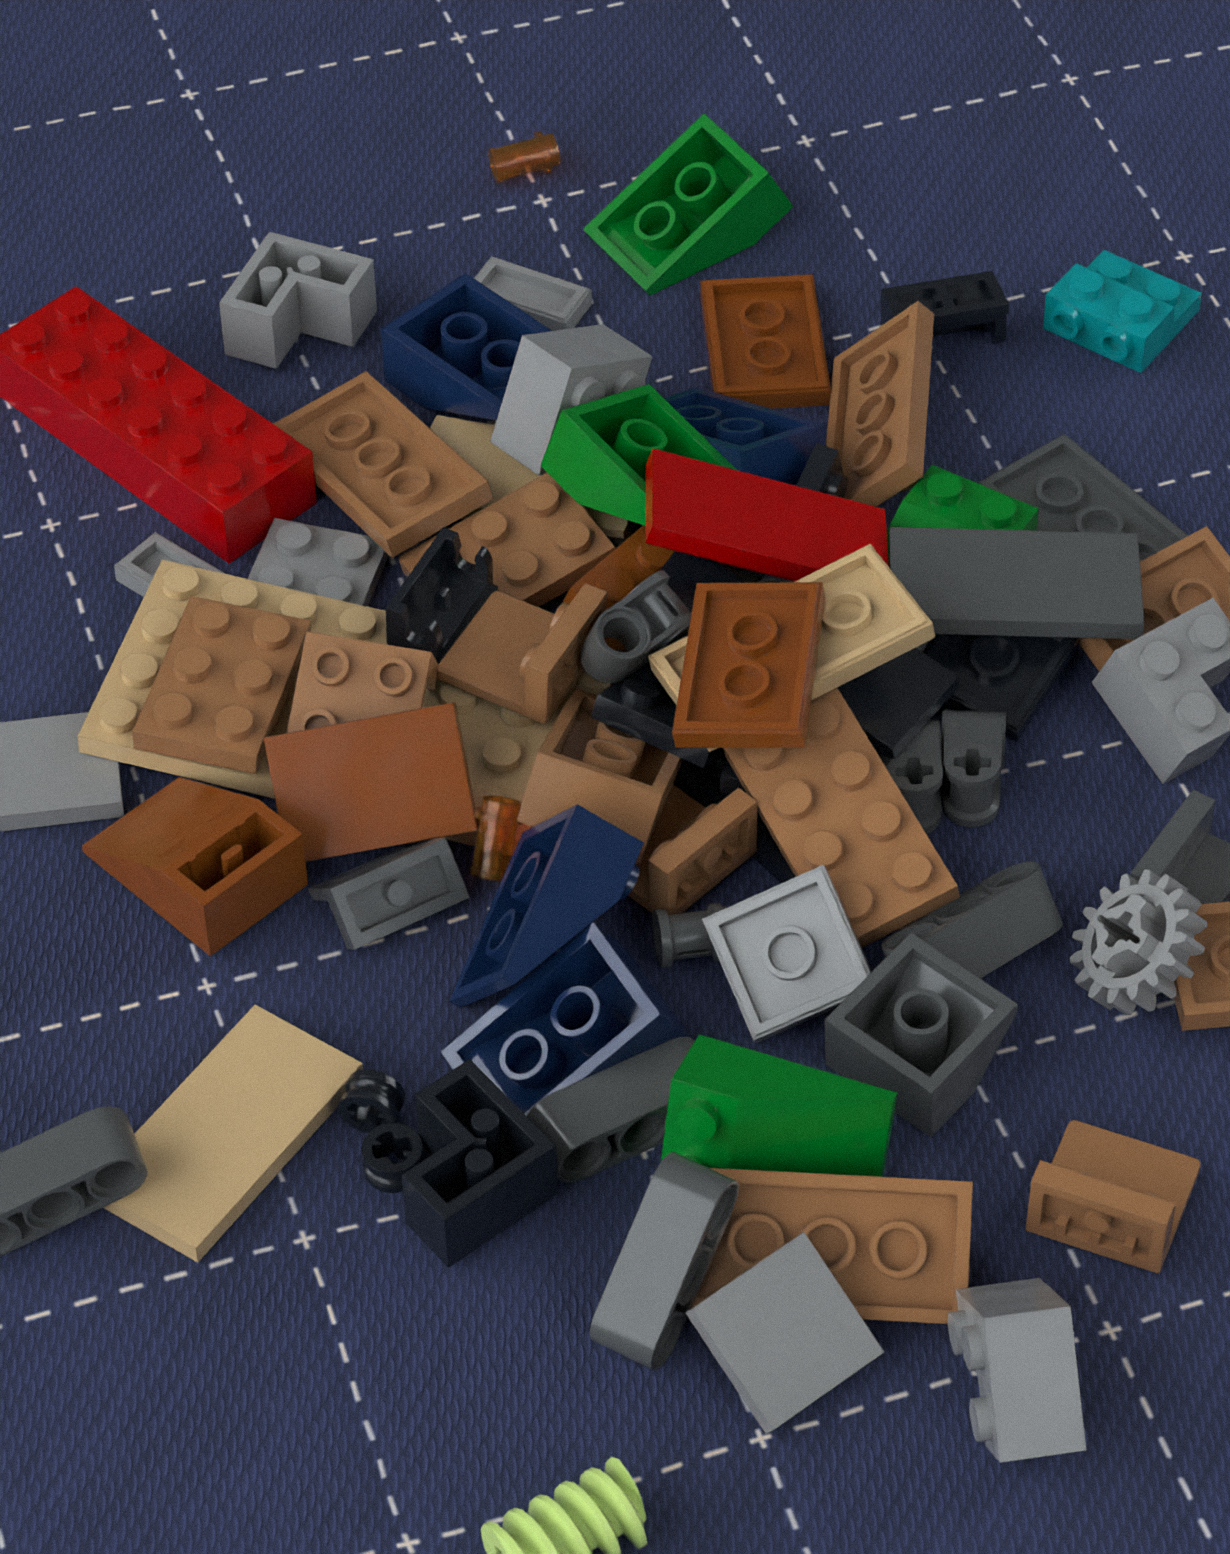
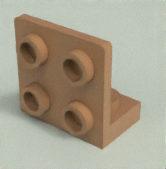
[437,583,608,725]
[287,631,439,733]
[628,785,757,915]
[1025,1120,1201,1274]

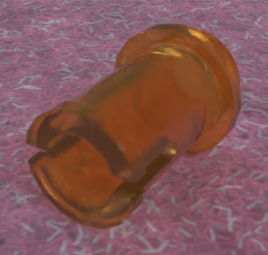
[488,130,561,184]
[470,795,523,881]

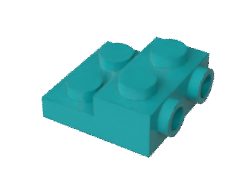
[1043,250,1202,373]

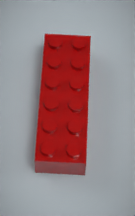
[0,286,317,564]

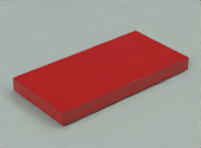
[645,448,889,581]

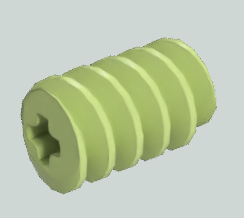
[481,1457,647,1554]

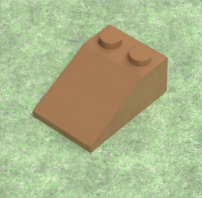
[516,688,683,864]

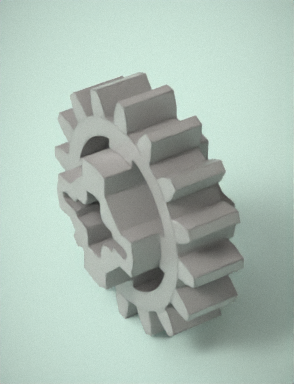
[1070,870,1207,1015]

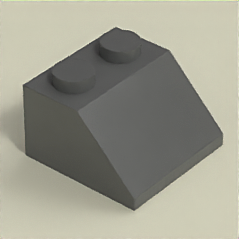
[825,933,1018,1137]

